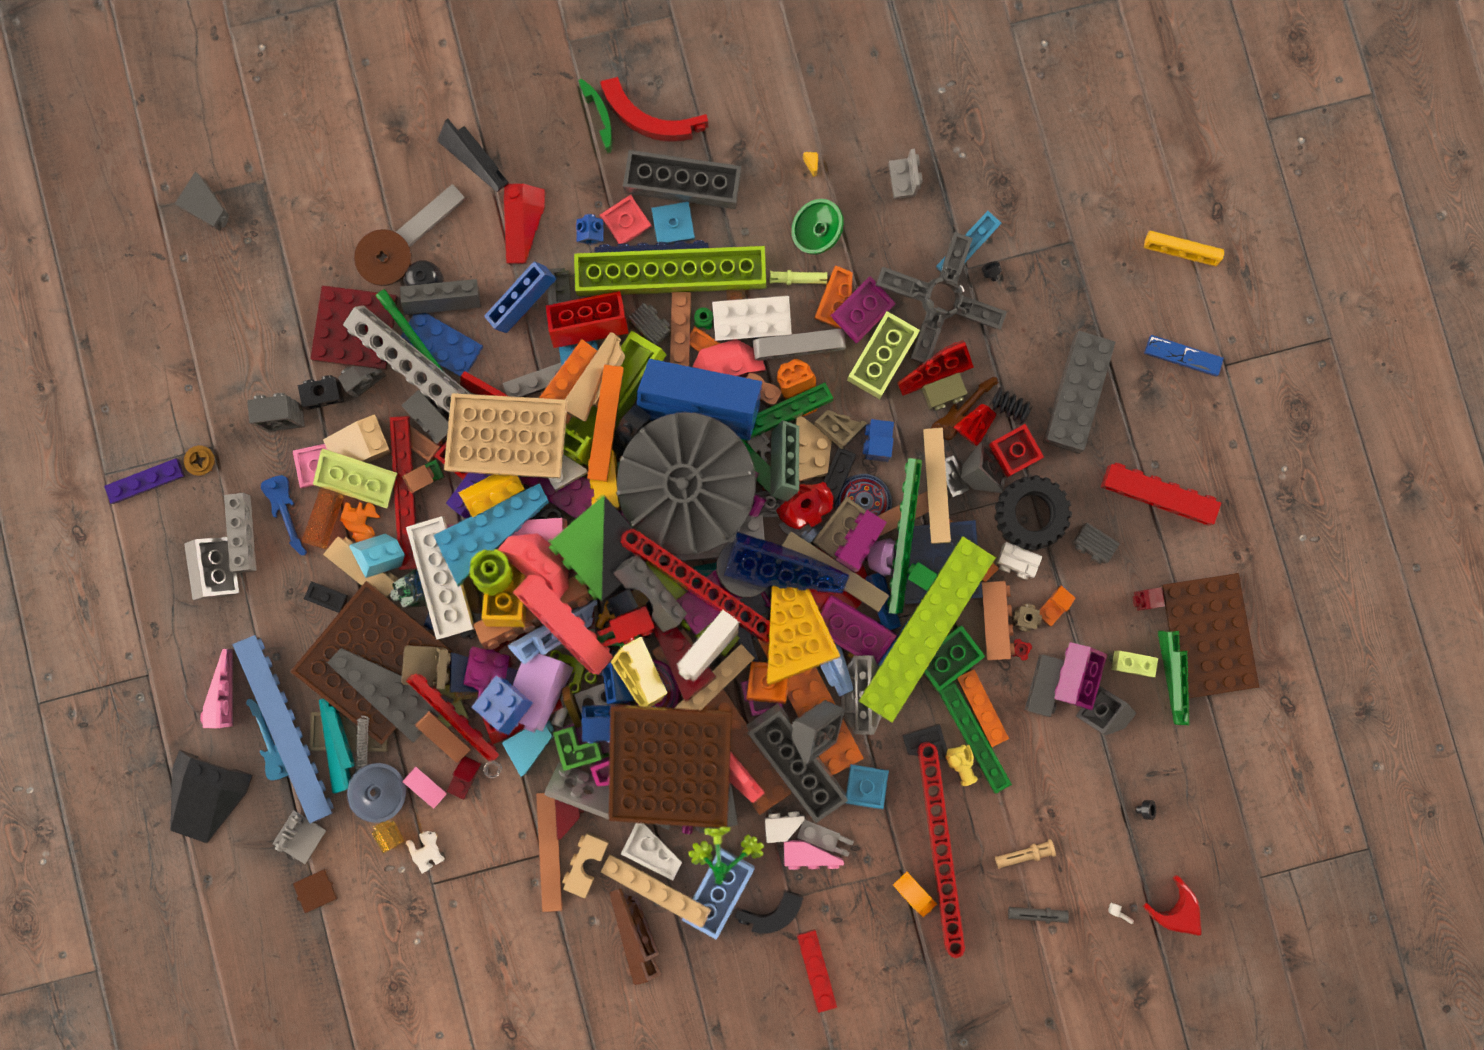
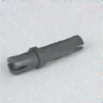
[1008,907,1069,924]

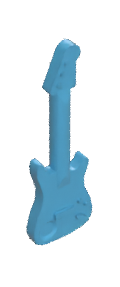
[246,699,288,780]

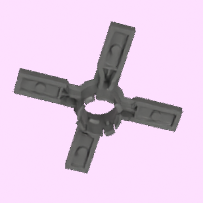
[875,232,1007,363]

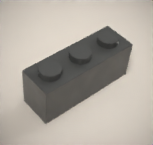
[1025,654,1065,717]

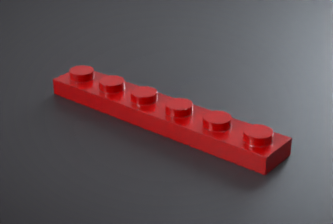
[406,673,499,761]

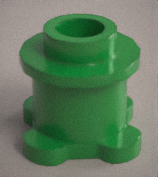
[694,307,714,330]

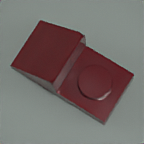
[446,756,481,800]

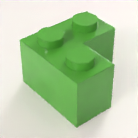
[553,726,604,771]

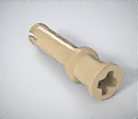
[995,839,1056,869]

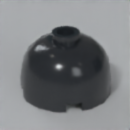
[405,260,444,286]

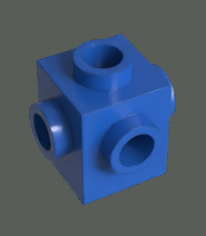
[576,214,604,245]

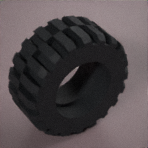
[994,475,1072,550]

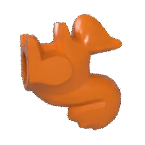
[340,502,380,543]

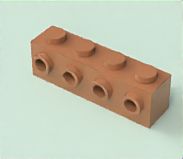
[982,581,1015,660]

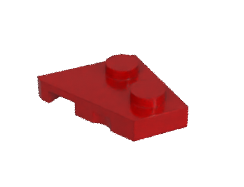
[954,404,997,446]

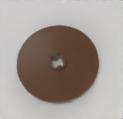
[354,229,412,286]

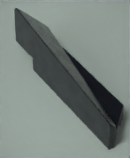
[438,119,509,192]

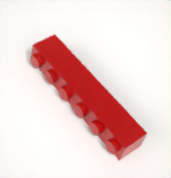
[1100,463,1221,526]

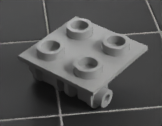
[273,810,327,864]

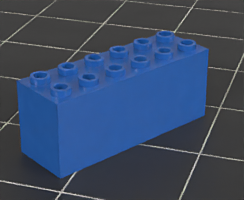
[637,359,762,441]

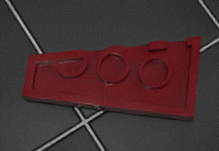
[653,626,717,702]

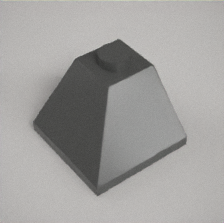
[1076,686,1136,736]

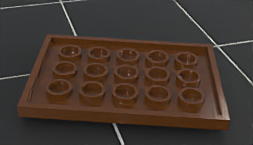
[1161,573,1259,698]

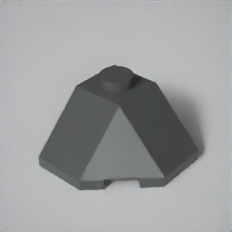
[338,366,386,398]
[961,442,1004,493]

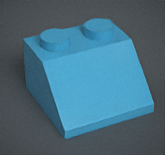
[349,534,405,578]

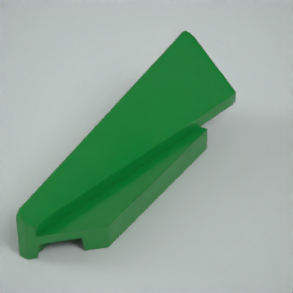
[1158,630,1189,725]

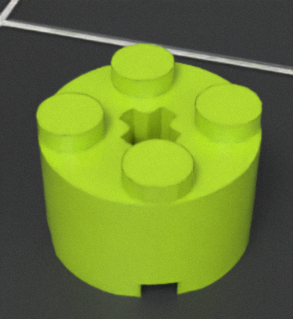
[469,549,513,596]

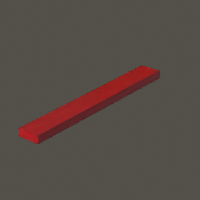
[389,416,417,570]

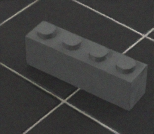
[400,279,481,315]

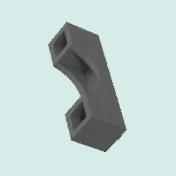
[614,554,687,632]

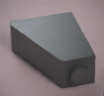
[175,172,230,231]

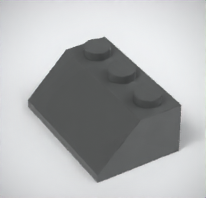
[791,700,845,764]

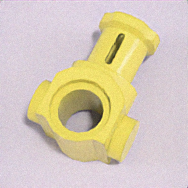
[946,745,978,786]

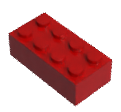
[546,291,629,348]

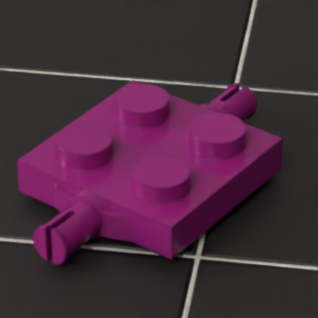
[464,646,510,698]

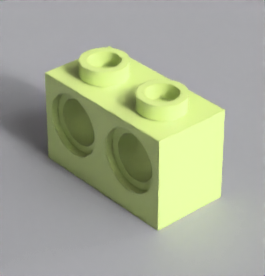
[1111,651,1158,677]

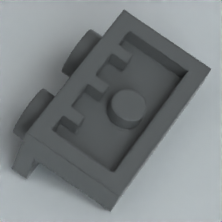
[945,455,970,500]

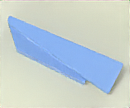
[508,600,597,664]

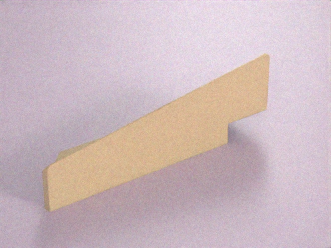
[565,332,625,422]

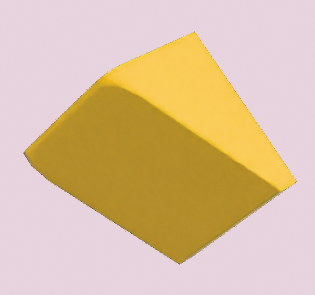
[803,152,818,177]

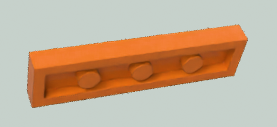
[957,669,1009,747]

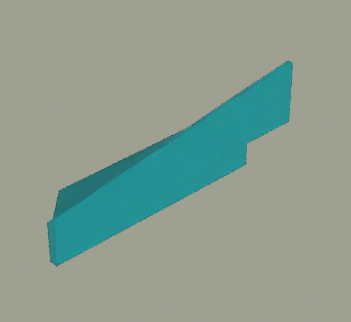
[319,698,356,794]

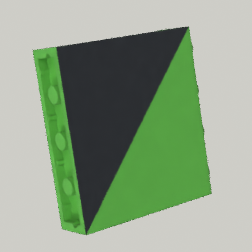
[548,494,652,601]

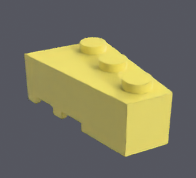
[611,637,667,707]

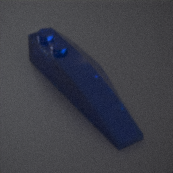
[724,532,849,593]

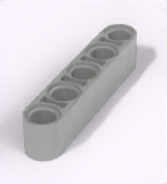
[752,329,846,361]

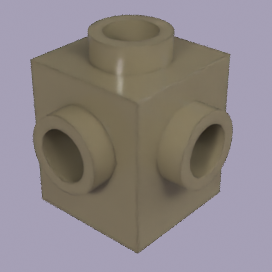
[1012,604,1042,632]

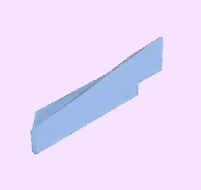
[820,643,854,697]

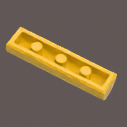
[1144,231,1224,266]

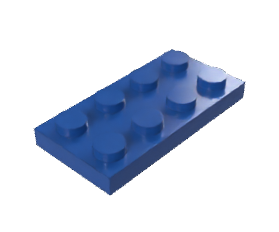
[401,313,483,377]

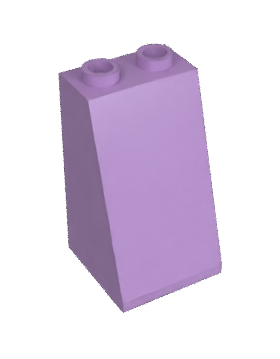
[513,653,573,733]

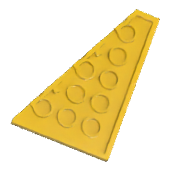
[767,554,840,685]

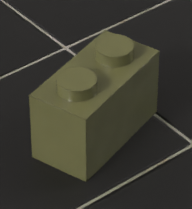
[922,373,968,411]

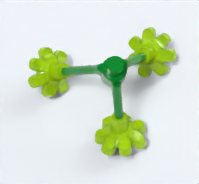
[689,827,764,885]

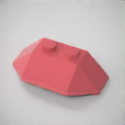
[692,339,766,378]
[498,533,569,599]

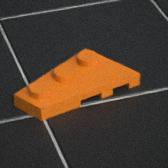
[814,265,853,332]

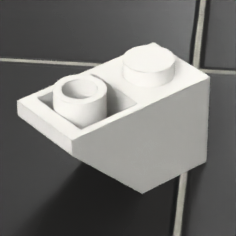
[765,811,804,843]

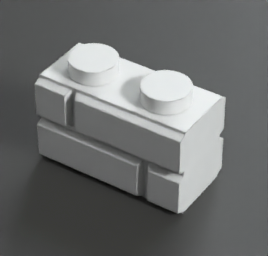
[996,542,1042,580]

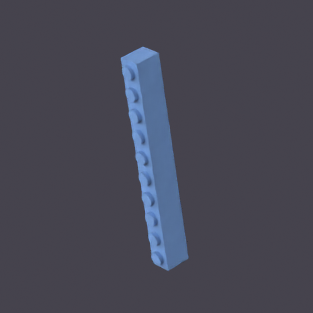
[232,635,334,824]

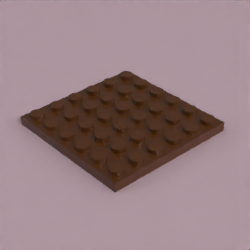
[290,581,457,745]
[609,705,732,828]

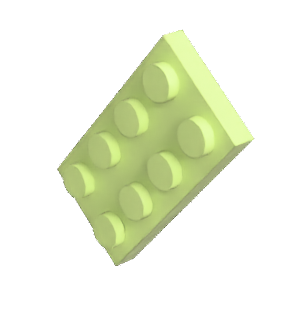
[313,449,397,508]

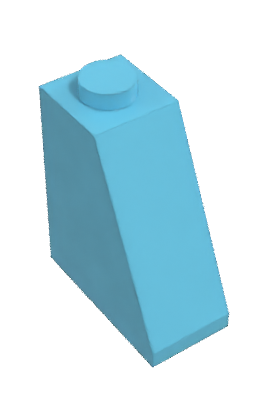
[502,721,555,777]

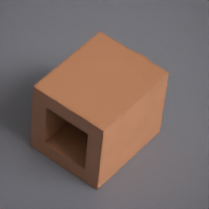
[402,465,434,494]

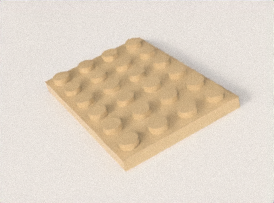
[444,393,568,479]

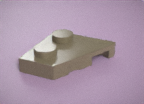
[814,410,867,449]

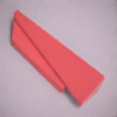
[729,750,765,803]

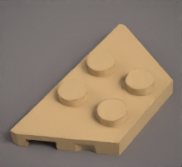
[795,416,832,481]

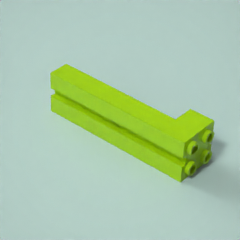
[563,331,666,466]

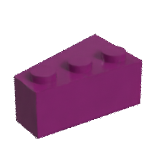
[834,510,887,573]

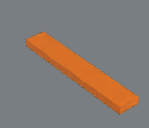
[587,364,624,482]

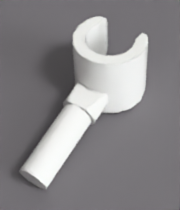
[1108,903,1134,924]

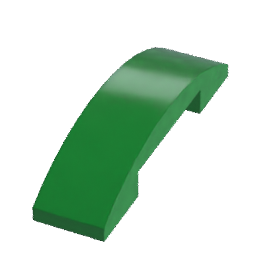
[578,79,613,154]

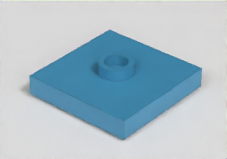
[652,202,695,246]
[845,764,889,809]

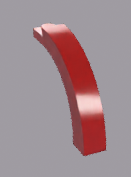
[600,77,709,142]

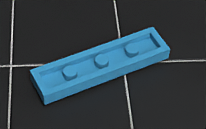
[936,211,1002,272]

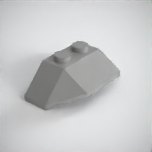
[841,656,882,735]

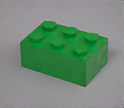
[923,625,985,692]

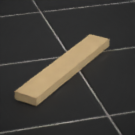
[923,428,951,544]

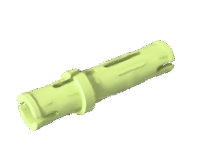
[770,270,827,285]

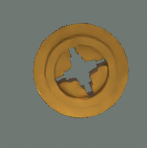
[184,445,215,476]

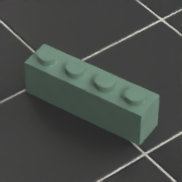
[770,420,799,501]

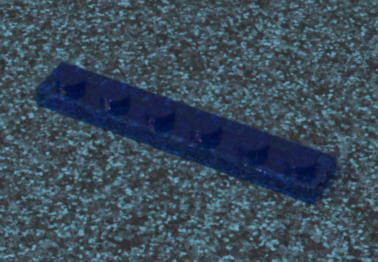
[595,240,709,253]

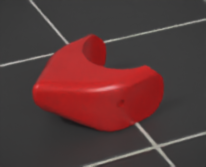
[1142,875,1202,936]

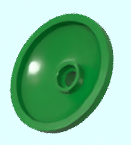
[791,199,844,255]

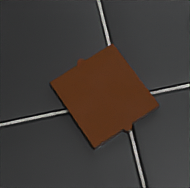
[293,869,337,913]

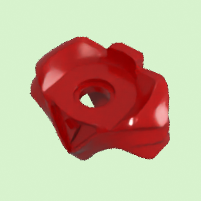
[776,482,833,529]

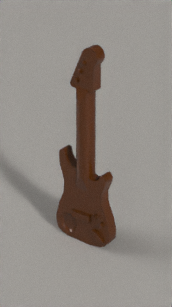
[931,377,998,441]

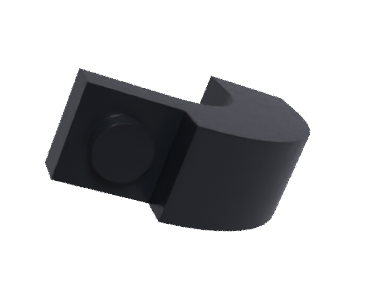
[735,889,803,934]

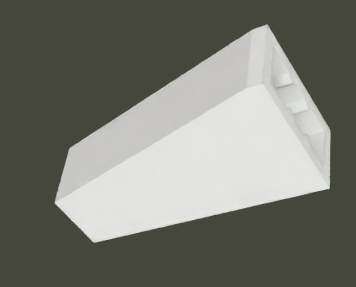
[678,610,739,681]

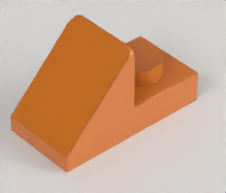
[1039,585,1075,627]

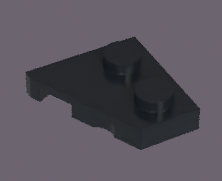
[902,724,947,761]

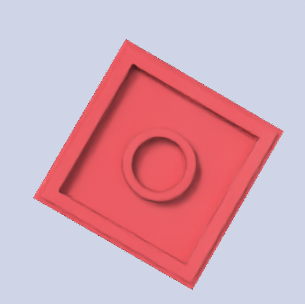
[600,195,652,247]

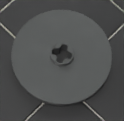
[716,539,773,598]

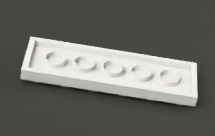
[406,516,475,639]

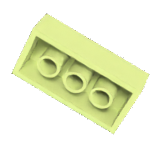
[847,311,920,399]

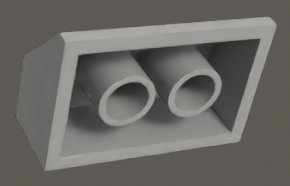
[184,537,239,600]

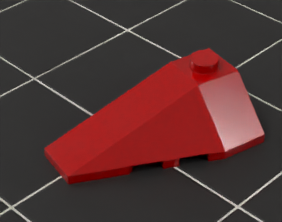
[504,184,545,264]
[897,340,974,396]

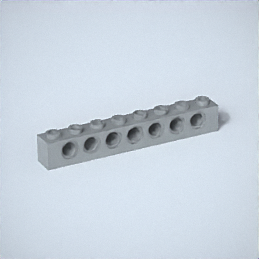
[343,305,470,413]

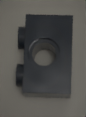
[297,375,344,410]

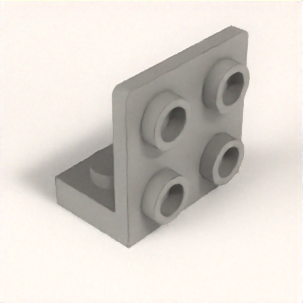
[888,149,923,199]

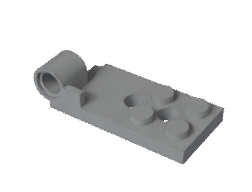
[544,762,618,823]

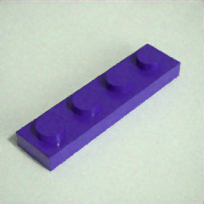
[104,458,185,504]

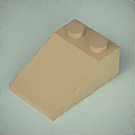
[323,414,392,463]

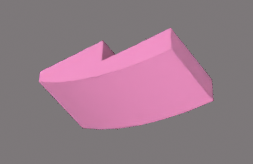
[402,767,447,809]

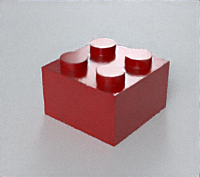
[988,424,1044,478]

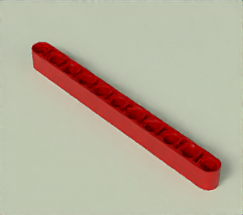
[621,529,770,646]
[918,742,965,958]

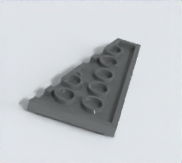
[327,648,455,743]

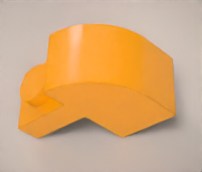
[893,872,937,917]

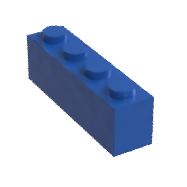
[484,261,556,333]

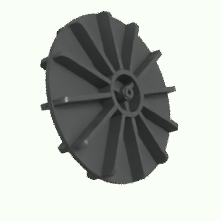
[616,412,756,554]

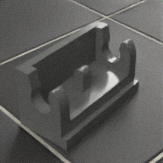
[547,268,571,305]

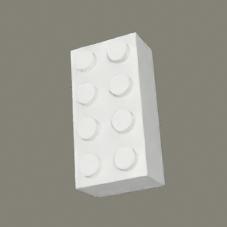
[712,295,792,341]

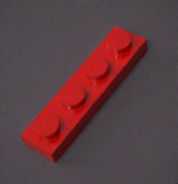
[797,929,837,1013]

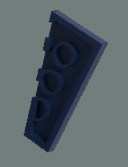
[450,653,518,693]

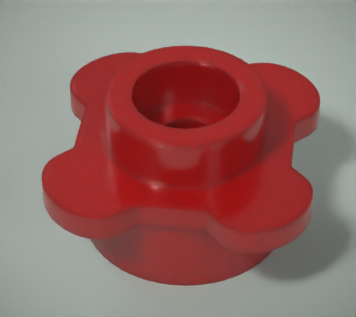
[1011,639,1032,661]

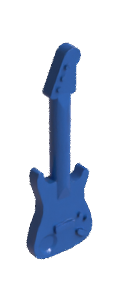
[261,475,307,556]

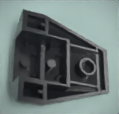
[170,750,253,843]

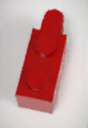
[598,605,655,647]

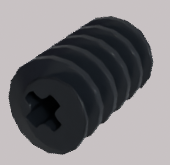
[989,387,1033,425]

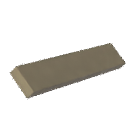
[780,532,889,612]

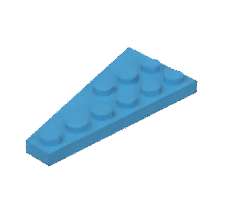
[433,483,549,587]

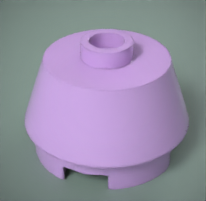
[867,538,896,577]

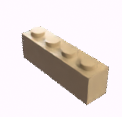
[323,537,401,599]

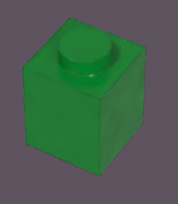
[907,562,938,591]

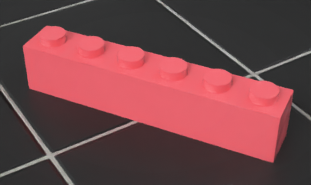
[513,575,613,675]

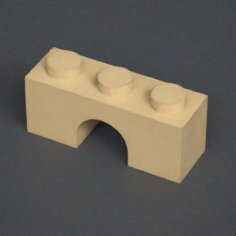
[562,832,610,898]

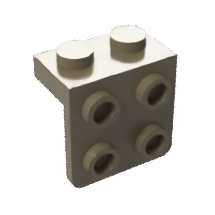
[401,645,450,689]

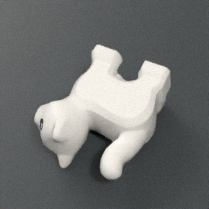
[406,831,445,873]

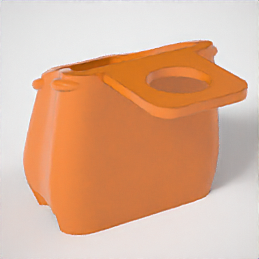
[777,359,817,417]

